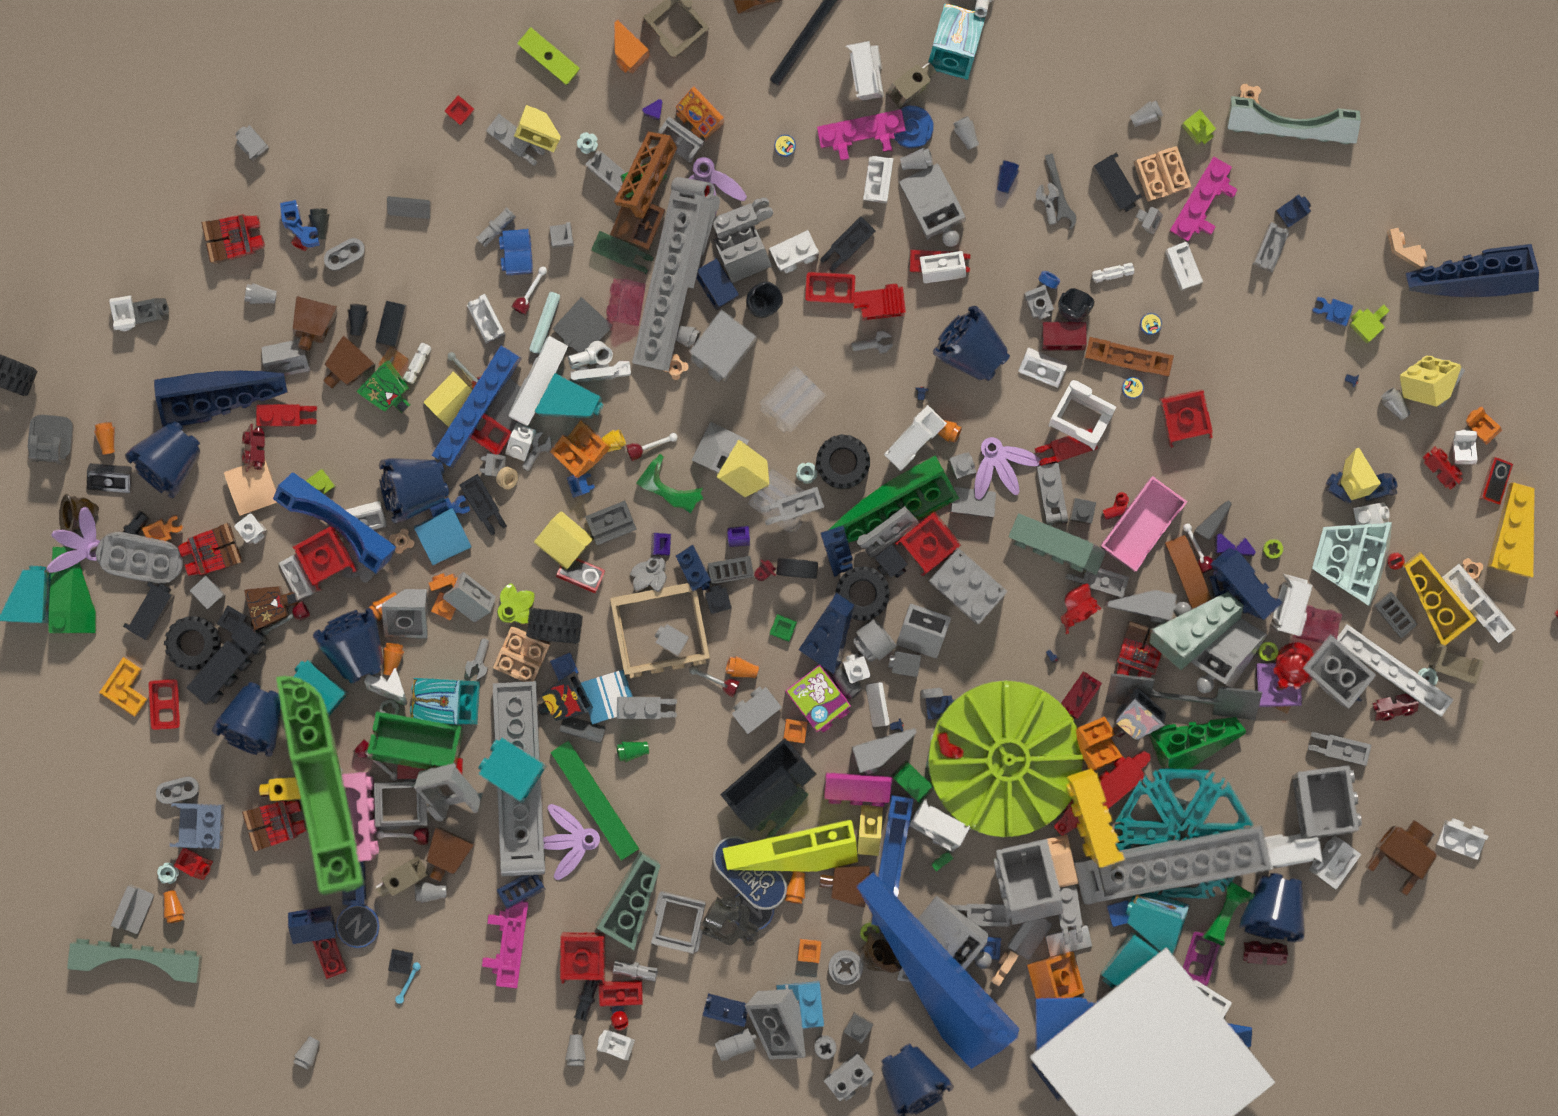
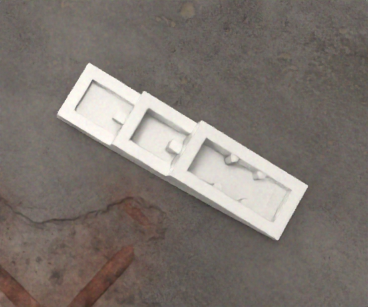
[508,336,568,426]
[1442,564,1516,643]

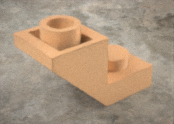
[1387,228,1427,268]
[1047,835,1078,888]

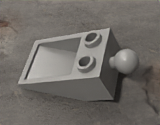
[899,163,966,247]
[1104,590,1191,624]
[1191,618,1267,693]
[918,896,992,970]

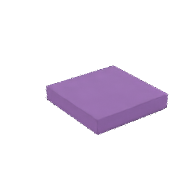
[1256,663,1302,707]

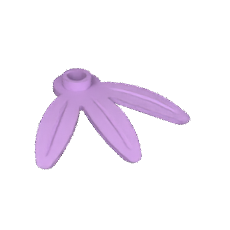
[688,157,747,217]
[975,437,1041,500]
[47,507,100,573]
[544,804,600,880]

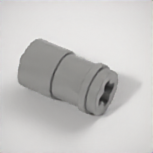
[715,1028,757,1061]
[815,1035,836,1060]

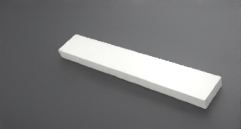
[1336,624,1454,717]

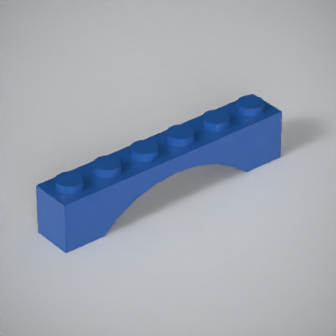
[432,346,522,468]
[273,472,396,574]
[871,795,913,926]

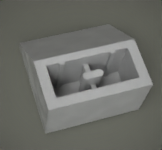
[714,226,772,283]
[896,603,951,659]

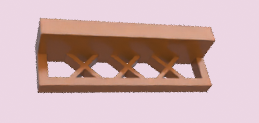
[614,131,677,218]

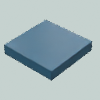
[414,508,472,565]

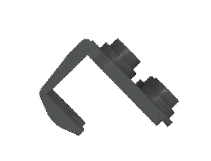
[27,415,73,465]

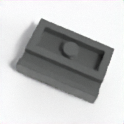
[585,501,637,546]

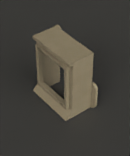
[643,0,709,58]
[1428,644,1484,685]

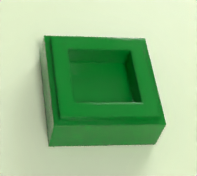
[769,614,797,642]
[931,851,954,871]

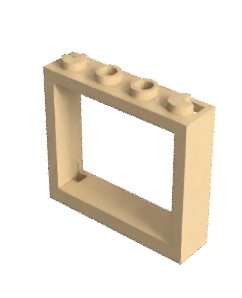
[610,583,710,678]

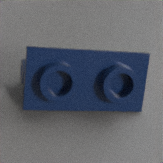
[676,545,711,592]

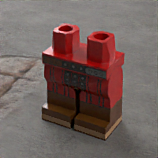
[201,214,265,264]
[178,523,243,576]
[1116,621,1162,678]
[242,800,308,852]

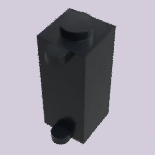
[1092,152,1144,213]
[123,582,175,640]

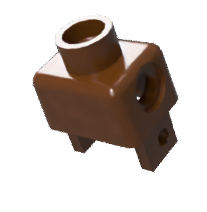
[1365,820,1437,896]

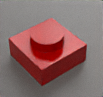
[444,95,475,126]

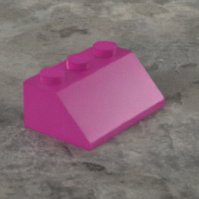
[824,772,891,807]

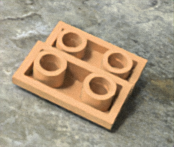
[1133,146,1191,202]
[224,460,277,516]
[493,626,551,682]

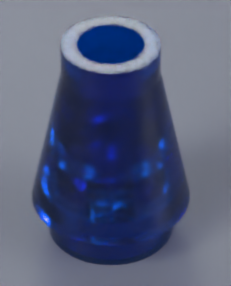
[996,160,1020,193]

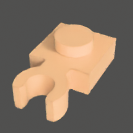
[991,950,1019,986]

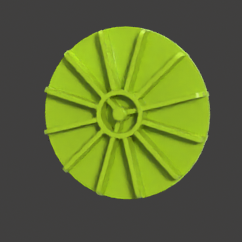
[928,681,1084,837]

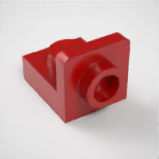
[174,847,213,880]

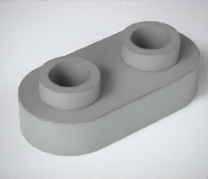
[324,238,365,271]
[156,777,200,804]

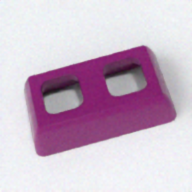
[1183,932,1220,986]

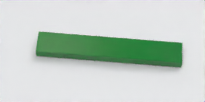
[550,740,640,861]

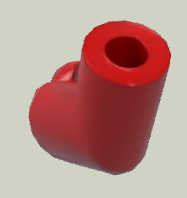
[1102,492,1129,520]
[937,732,964,759]

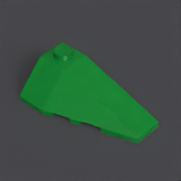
[49,547,96,633]
[1149,717,1246,769]

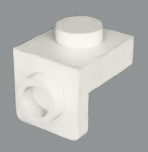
[109,296,136,331]
[505,423,536,461]
[1452,430,1477,464]
[1353,502,1390,525]
[235,514,267,544]
[843,653,870,683]
[597,1030,635,1060]

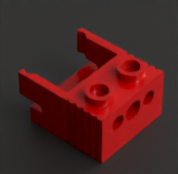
[853,284,906,321]
[1159,389,1213,448]
[896,511,961,577]
[293,526,358,591]
[560,932,605,984]

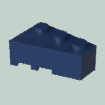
[1210,548,1283,620]
[798,593,854,674]

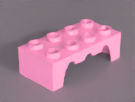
[1099,476,1187,572]
[342,772,379,861]

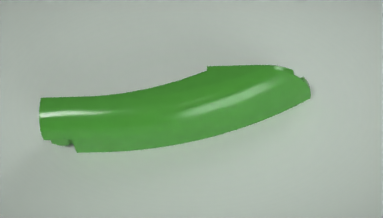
[276,676,363,895]

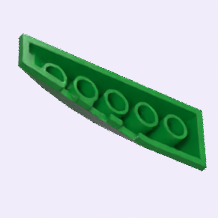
[829,455,959,543]

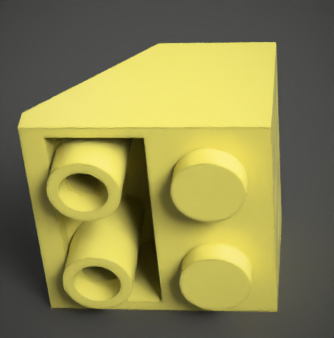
[1400,356,1461,407]

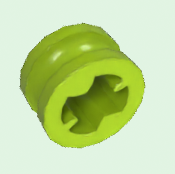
[1263,539,1283,559]
[1258,642,1278,661]
[860,923,880,942]

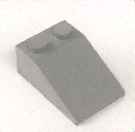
[1303,635,1376,708]
[852,728,916,775]
[745,989,806,1059]

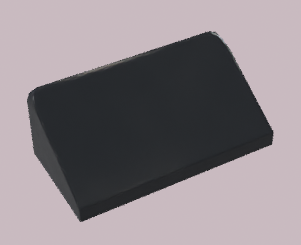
[376,301,407,348]
[87,463,132,493]

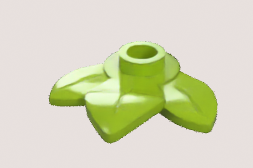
[497,583,535,624]

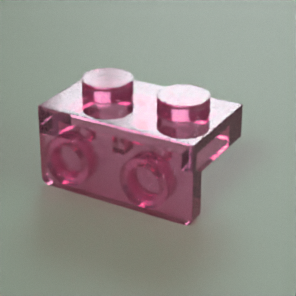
[606,279,646,326]
[1293,605,1342,644]

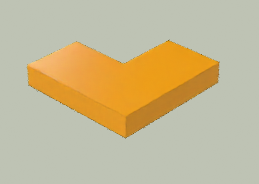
[99,657,148,717]

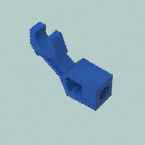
[280,200,320,248]

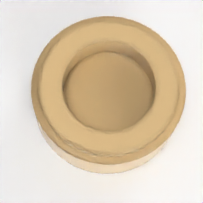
[496,467,518,490]

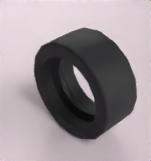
[776,558,818,579]

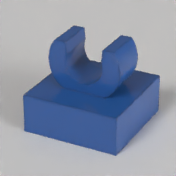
[567,473,595,498]

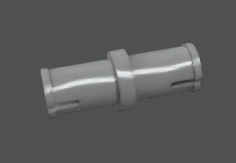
[476,207,516,247]
[613,960,658,982]

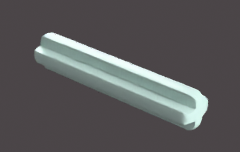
[529,292,560,354]

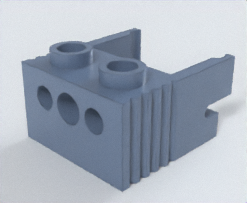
[169,803,225,849]

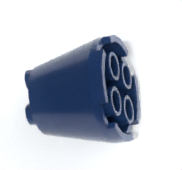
[933,306,1010,381]
[125,421,201,498]
[379,458,449,523]
[313,608,383,683]
[212,682,282,757]
[1239,873,1305,942]
[881,1044,954,1116]

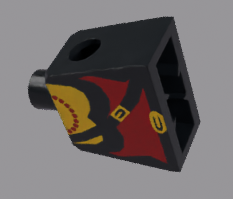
[538,671,593,721]
[1113,687,1166,739]

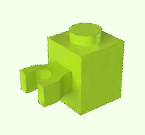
[1181,109,1216,145]
[1349,305,1390,343]

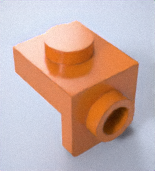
[1466,407,1502,445]
[429,573,458,591]

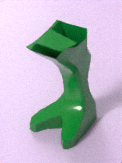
[636,454,704,514]
[1202,882,1255,946]

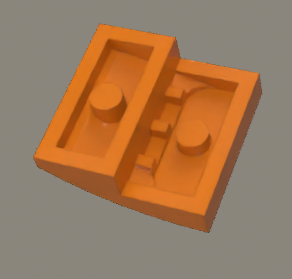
[550,420,611,478]
[1076,716,1122,771]

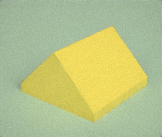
[424,372,472,427]
[717,440,770,497]
[534,511,594,570]

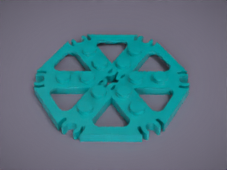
[1114,769,1254,899]

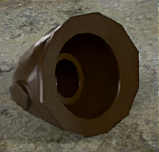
[59,493,99,532]
[861,933,902,973]

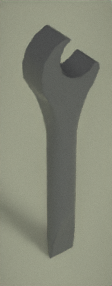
[1045,153,1077,229]

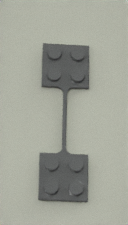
[485,297,613,432]
[1105,673,1262,720]

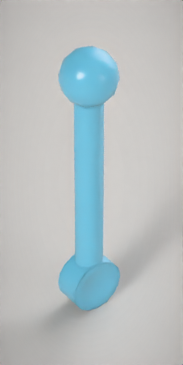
[395,962,421,1004]

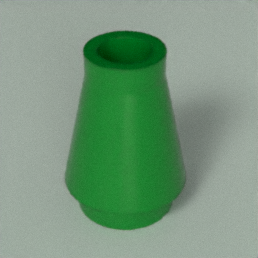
[616,741,649,763]

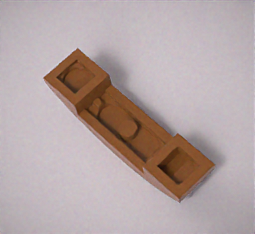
[1085,337,1174,377]
[1165,535,1212,610]

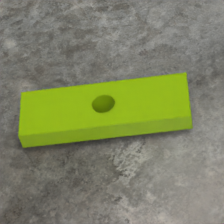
[517,27,580,86]

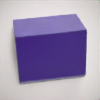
[642,99,663,121]
[727,526,750,547]
[651,533,671,555]
[1215,533,1236,553]
[1234,538,1256,556]

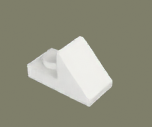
[364,668,407,706]

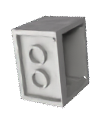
[690,310,757,382]
[928,548,1008,625]
[1292,765,1362,839]
[993,839,1063,925]

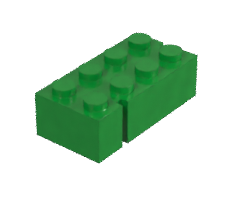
[367,712,463,769]

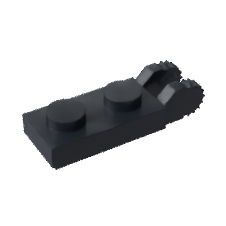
[820,216,876,273]
[459,474,507,536]

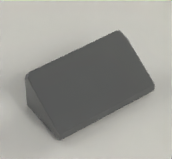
[387,196,432,219]
[560,717,606,743]

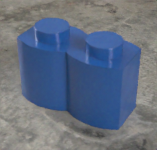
[499,229,533,276]

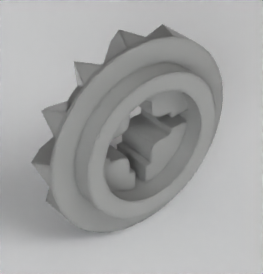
[829,950,863,985]

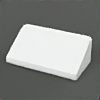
[920,251,966,283]
[1018,348,1068,388]
[346,501,387,530]
[279,554,319,601]
[866,682,890,727]
[1045,925,1092,957]

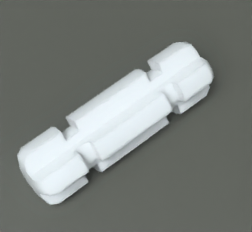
[1092,263,1134,283]
[403,343,431,384]

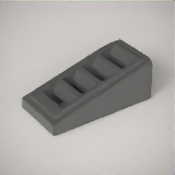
[1193,501,1232,540]
[708,556,754,585]
[1373,591,1418,638]

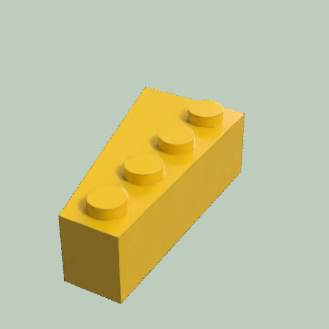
[1487,483,1535,578]
[1404,552,1477,646]
[1066,769,1125,868]

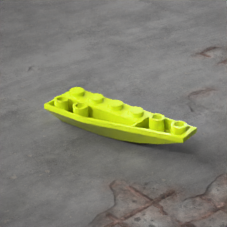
[722,820,858,872]

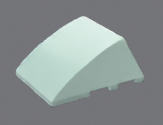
[1312,522,1392,606]

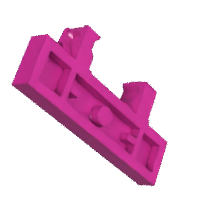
[817,109,906,161]
[1169,156,1238,242]
[482,900,528,988]

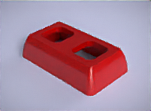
[805,272,856,303]
[471,413,512,455]
[148,679,180,730]

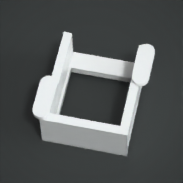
[846,41,884,101]
[1048,380,1116,450]
[884,405,947,471]
[1270,573,1312,636]
[909,799,970,853]
[1265,834,1323,869]

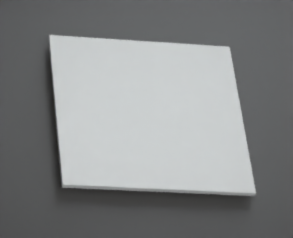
[1030,948,1275,1116]

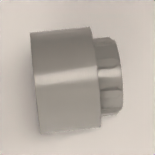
[853,618,897,661]

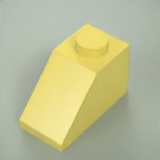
[514,105,561,153]
[1341,448,1381,501]
[857,805,883,856]

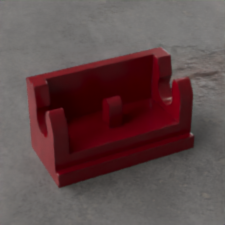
[1042,322,1087,351]
[1061,671,1103,719]

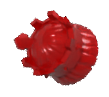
[1061,583,1102,634]
[1273,642,1315,689]

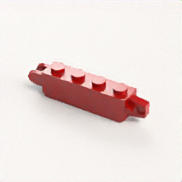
[1054,751,1151,836]

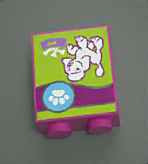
[786,664,851,732]

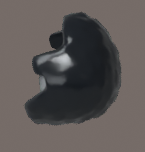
[746,281,783,318]
[1058,288,1095,322]

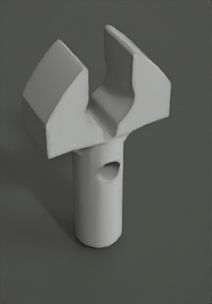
[1036,183,1059,225]
[851,331,893,354]
[522,432,552,471]
[465,638,489,679]

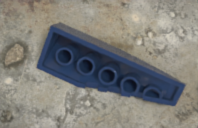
[1406,244,1539,297]
[154,370,288,427]

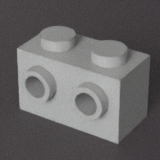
[732,687,782,734]
[824,1052,874,1101]

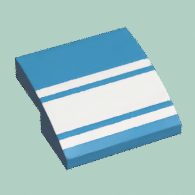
[581,669,632,724]

